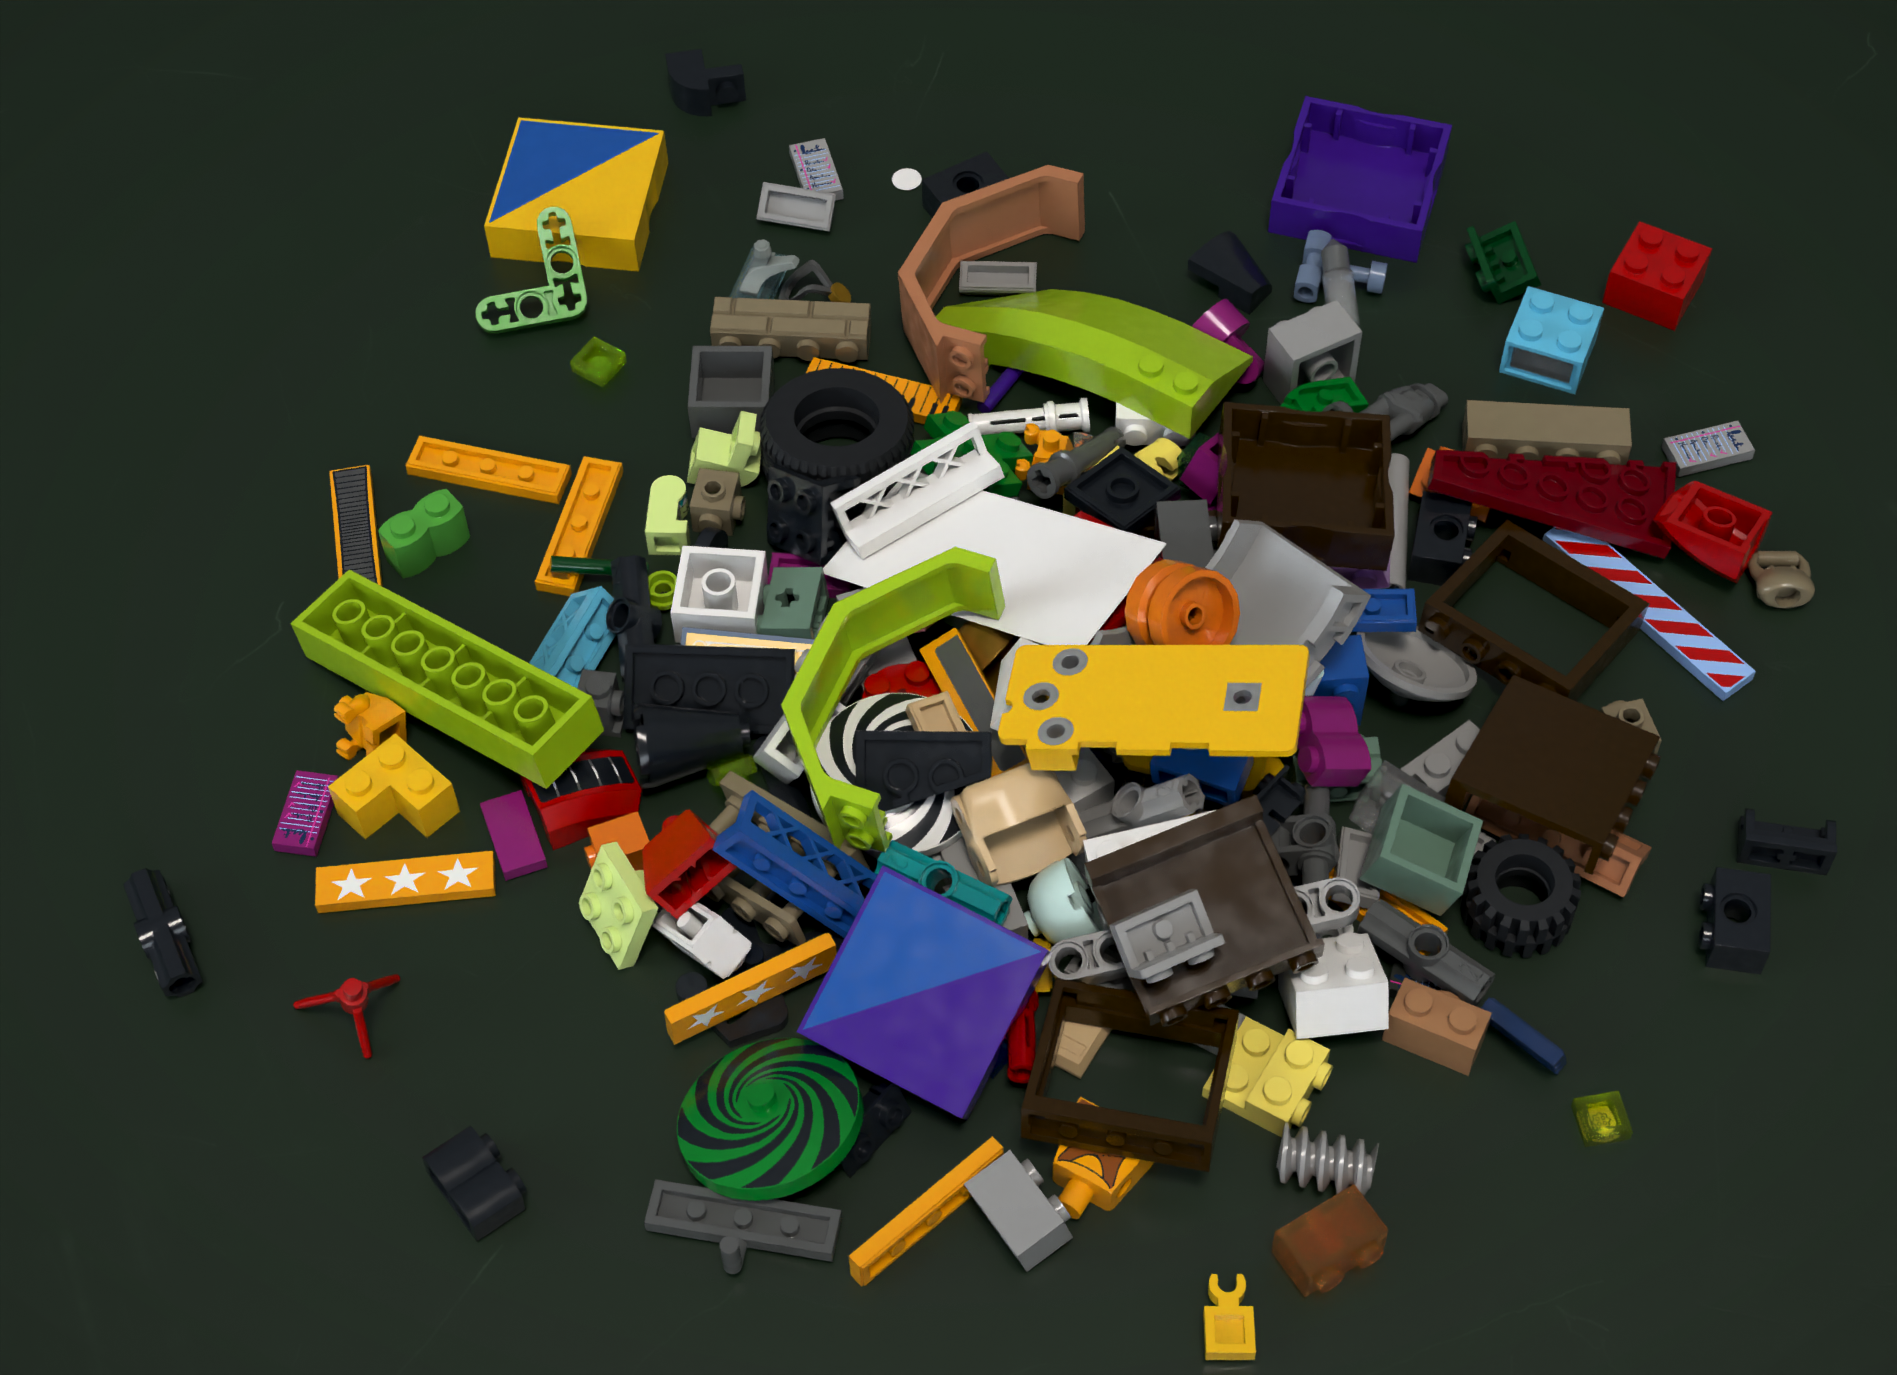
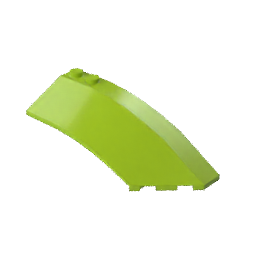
[936,289,1253,439]

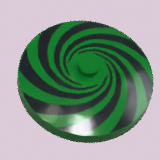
[677,1038,864,1201]

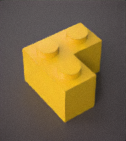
[328,733,460,840]

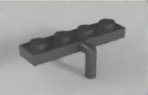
[644,1179,842,1274]

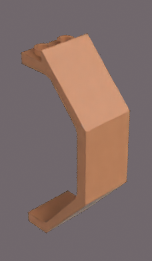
[898,165,1085,403]

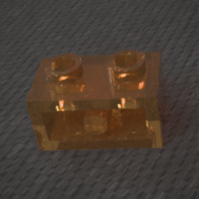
[1271,1184,1389,1297]

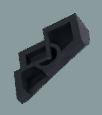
[1188,230,1272,315]

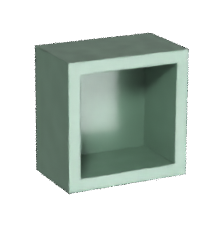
[1359,783,1483,916]

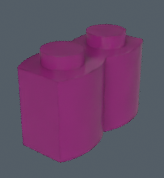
[1297,696,1372,787]

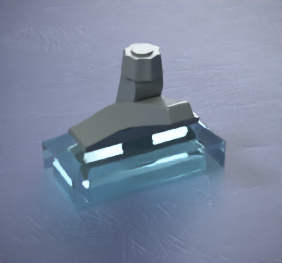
[729,239,800,299]

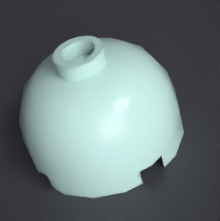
[1024,858,1103,945]

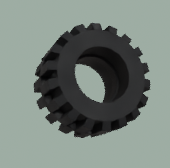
[1460,833,1581,958]

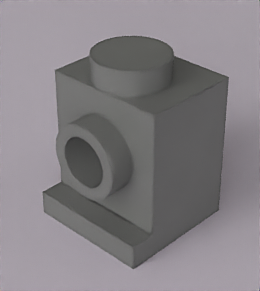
[577,669,624,738]

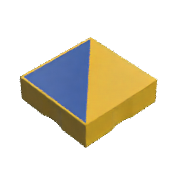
[484,117,668,272]

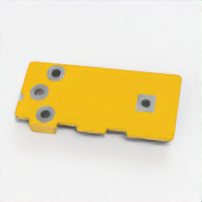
[998,645,1310,771]

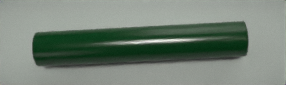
[550,556,649,576]

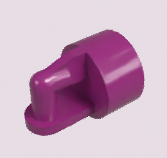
[1192,298,1265,384]

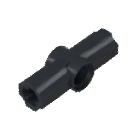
[606,555,662,682]
[123,868,203,998]

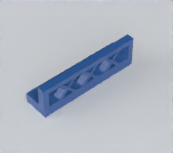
[712,790,877,938]

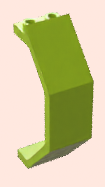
[781,546,1005,853]

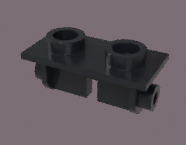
[1253,764,1306,836]
[841,1082,912,1178]

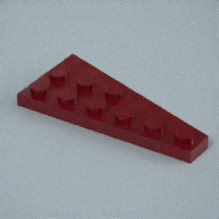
[1427,450,1677,559]

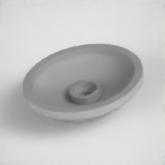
[1356,626,1477,702]

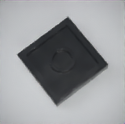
[1064,447,1181,533]

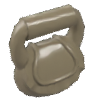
[1748,551,1815,609]

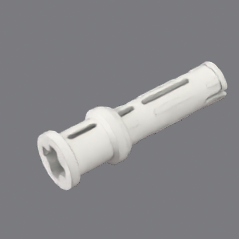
[968,397,1090,435]

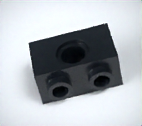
[922,151,1009,218]
[1407,491,1478,586]
[1699,867,1771,974]

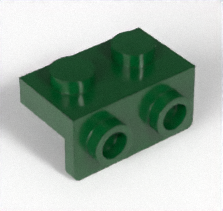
[1465,221,1542,304]

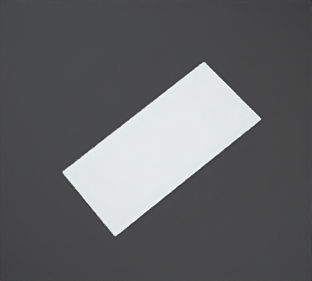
[823,472,1166,645]

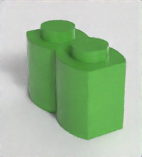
[378,489,470,578]

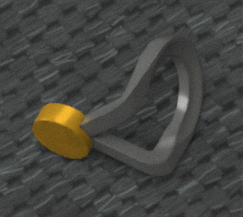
[778,260,851,303]

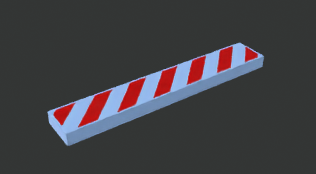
[1543,527,1756,701]

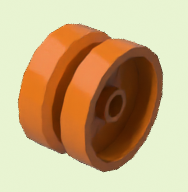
[1124,559,1240,645]

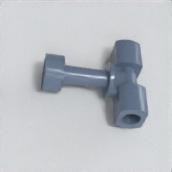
[1294,230,1388,303]

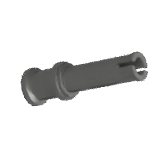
[1027,427,1126,499]

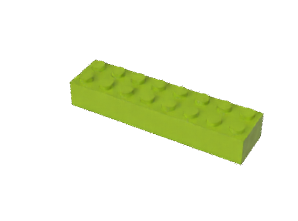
[290,569,604,789]

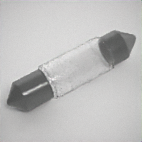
[1321,239,1360,327]

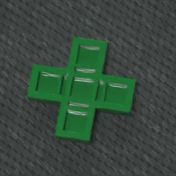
[910,411,1034,497]

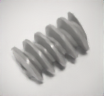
[1276,1122,1379,1201]

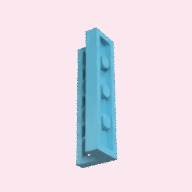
[529,586,616,688]

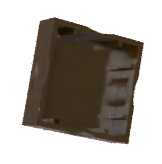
[1217,402,1395,571]

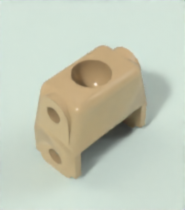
[951,763,1087,888]

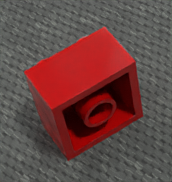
[1602,221,1713,331]

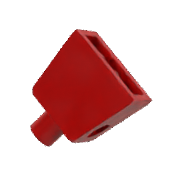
[642,809,737,919]

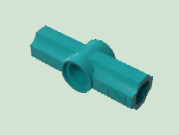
[875,840,1012,926]

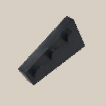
[855,730,992,811]

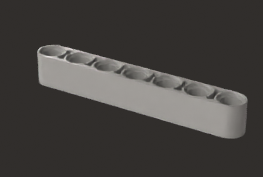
[1048,877,1360,985]

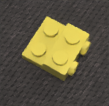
[1202,1016,1333,1137]

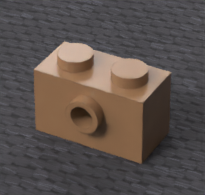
[1382,978,1492,1076]

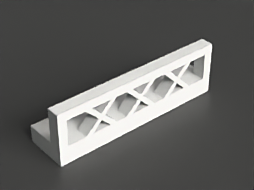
[830,421,1005,559]

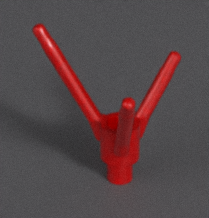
[293,974,400,1059]

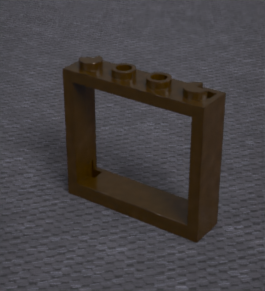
[1418,520,1649,701]
[1021,978,1239,1172]

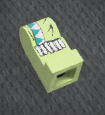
[645,475,691,555]

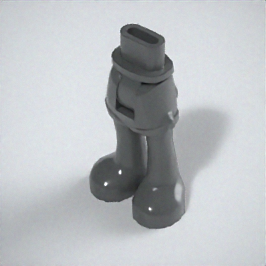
[1323,383,1448,441]

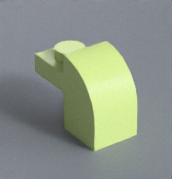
[687,411,761,487]

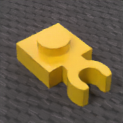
[1203,1274,1256,1360]

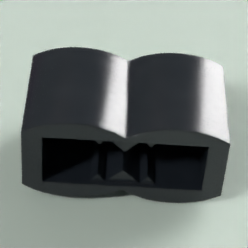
[422,1126,527,1241]

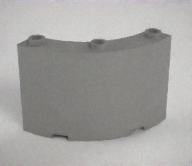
[1090,519,1371,750]

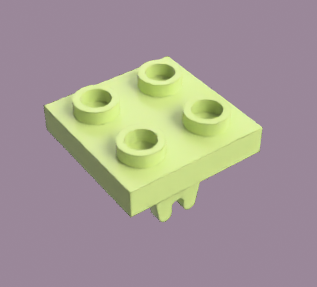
[579,841,659,970]

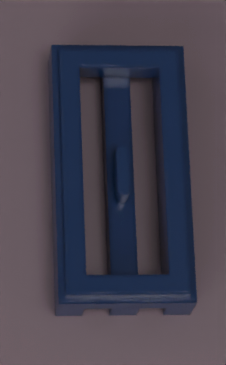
[1481,997,1567,1075]

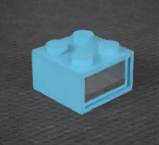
[1499,286,1604,395]

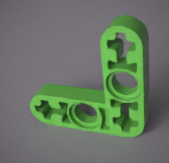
[476,207,587,334]

